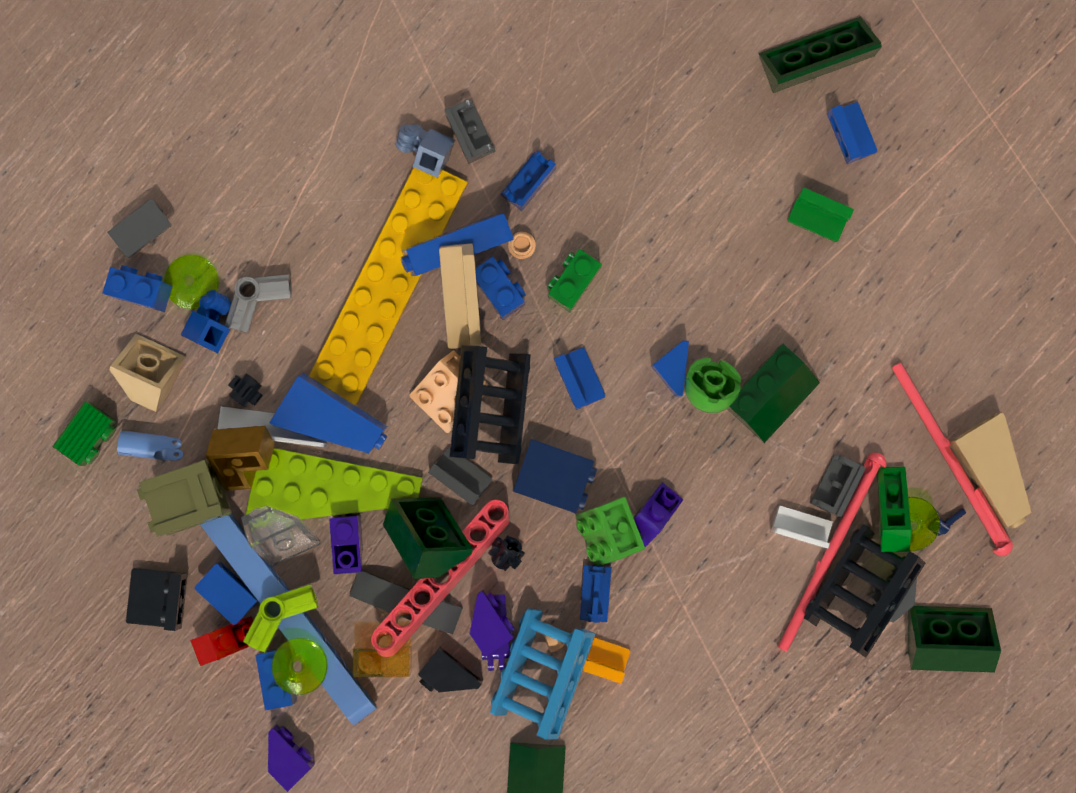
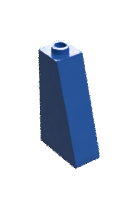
[401,213,514,276]
[269,373,388,454]

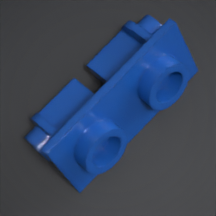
[580,565,612,623]

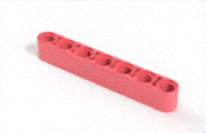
[371,500,510,657]

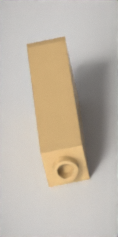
[949,412,1032,529]

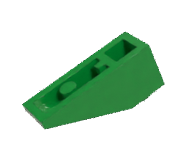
[877,467,911,552]

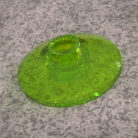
[164,255,219,309]
[908,497,940,552]
[272,638,328,695]

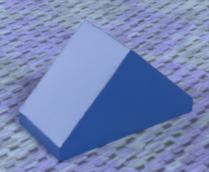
[651,340,689,398]

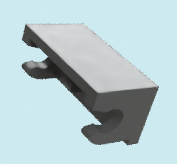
[444,100,496,164]
[810,454,866,517]

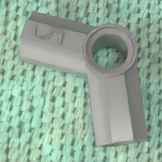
[225,274,292,333]

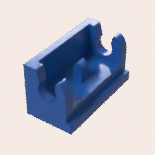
[501,151,556,212]

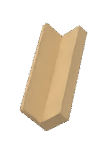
[439,243,481,349]

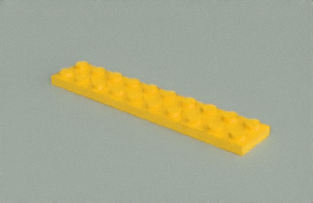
[309,168,468,406]

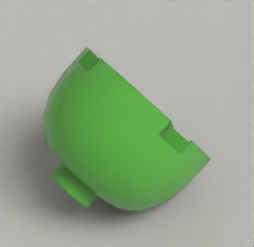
[684,358,741,413]

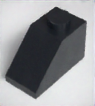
[418,646,483,693]

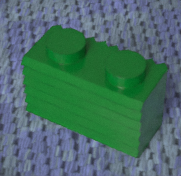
[52,401,117,466]

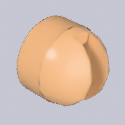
[544,635,565,653]

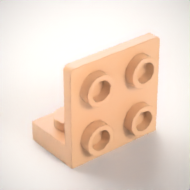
[410,350,489,433]

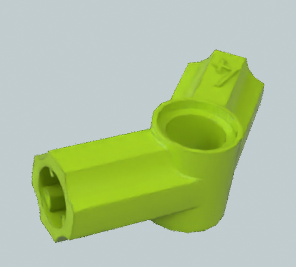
[243,584,318,653]

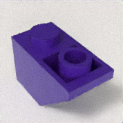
[633,482,683,547]
[329,516,363,574]
[469,590,515,657]
[268,724,315,792]

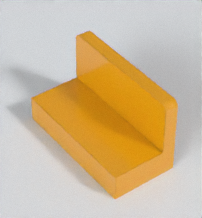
[583,637,630,684]

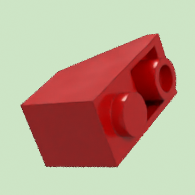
[190,616,253,666]

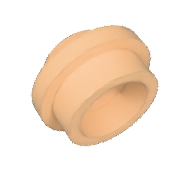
[508,232,536,259]

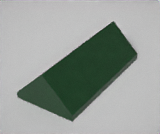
[759,17,882,93]
[507,742,566,793]

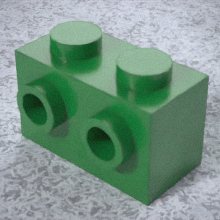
[547,249,602,313]

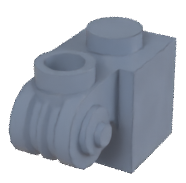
[395,124,455,178]

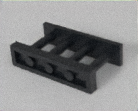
[449,345,531,464]
[804,524,926,658]

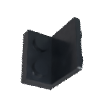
[126,568,188,631]

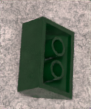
[727,343,820,443]
[383,497,473,579]
[907,606,1001,673]

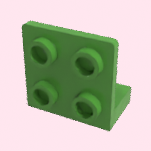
[576,497,645,566]

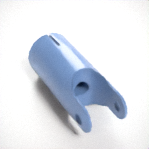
[117,430,183,461]

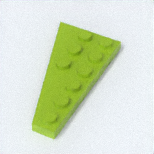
[243,448,423,527]

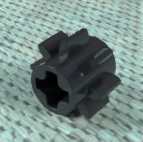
[228,373,263,407]
[488,535,525,571]

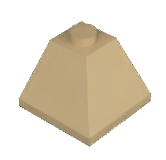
[110,334,186,412]

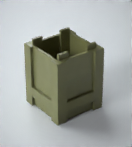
[137,460,232,537]

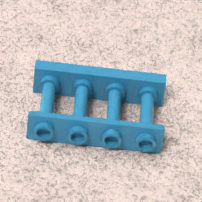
[490,608,596,740]

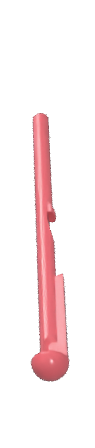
[892,363,1013,556]
[777,452,886,652]

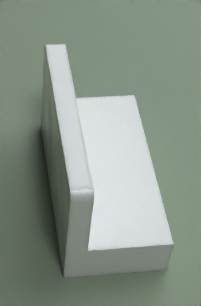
[771,505,833,549]

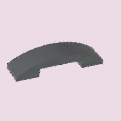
[349,571,463,634]

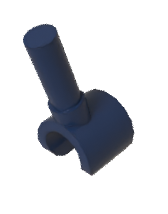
[928,508,966,536]

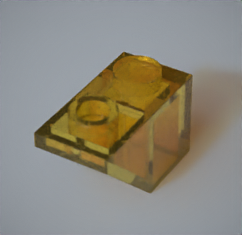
[353,645,412,677]

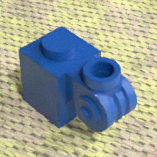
[181,290,231,353]

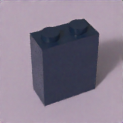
[513,439,597,514]

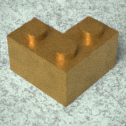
[206,426,275,491]

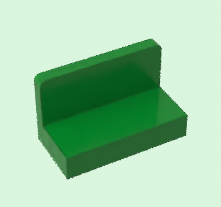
[788,187,854,242]

